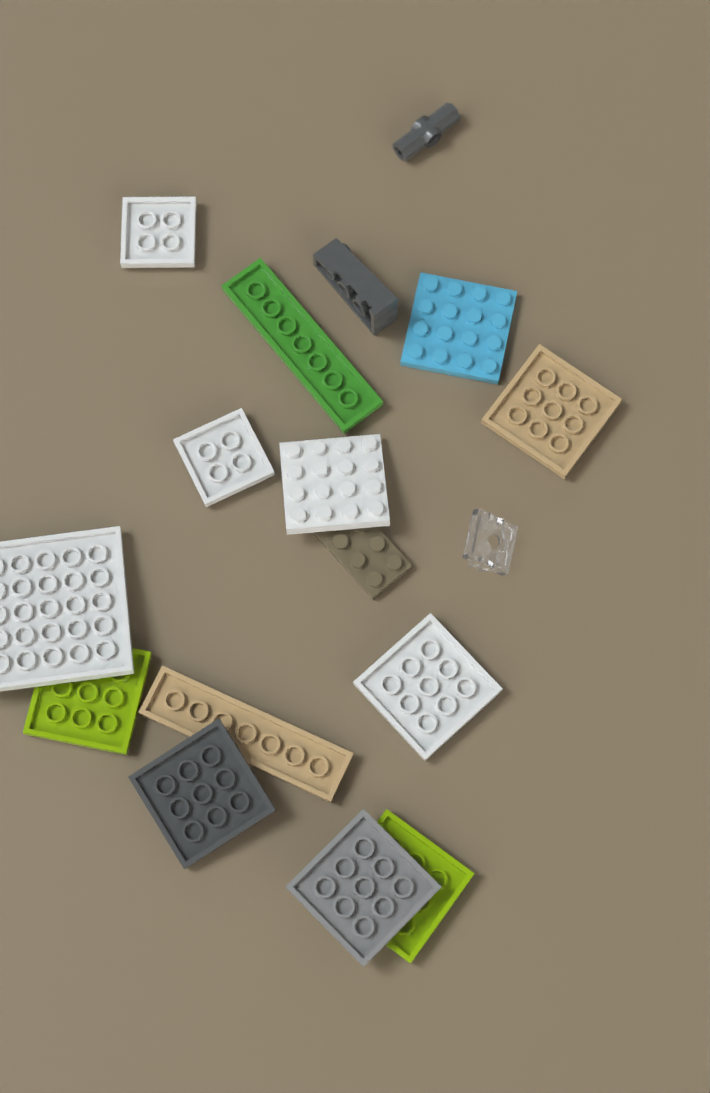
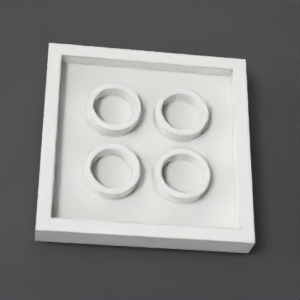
[120,197,196,268]
[173,408,275,507]

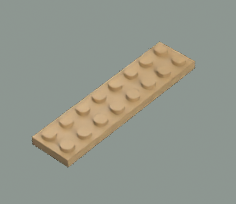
[138,665,354,803]

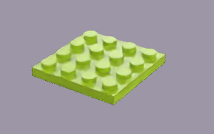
[23,648,152,756]
[377,809,475,964]

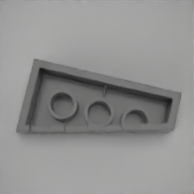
[313,238,398,336]

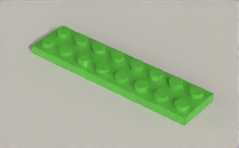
[221,258,383,434]

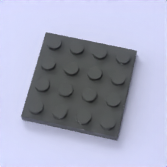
[128,718,277,869]

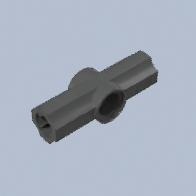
[392,102,461,162]

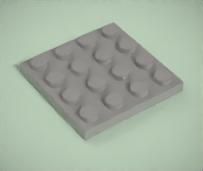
[286,809,441,967]

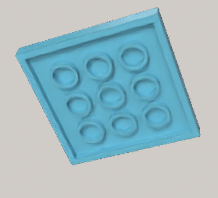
[400,272,517,385]

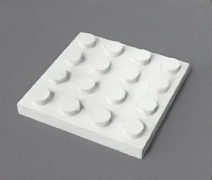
[279,434,390,535]
[353,613,503,761]

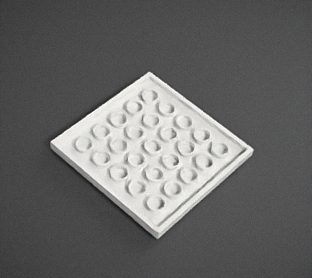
[0,526,134,692]

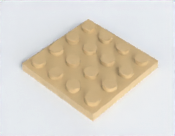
[481,344,622,479]

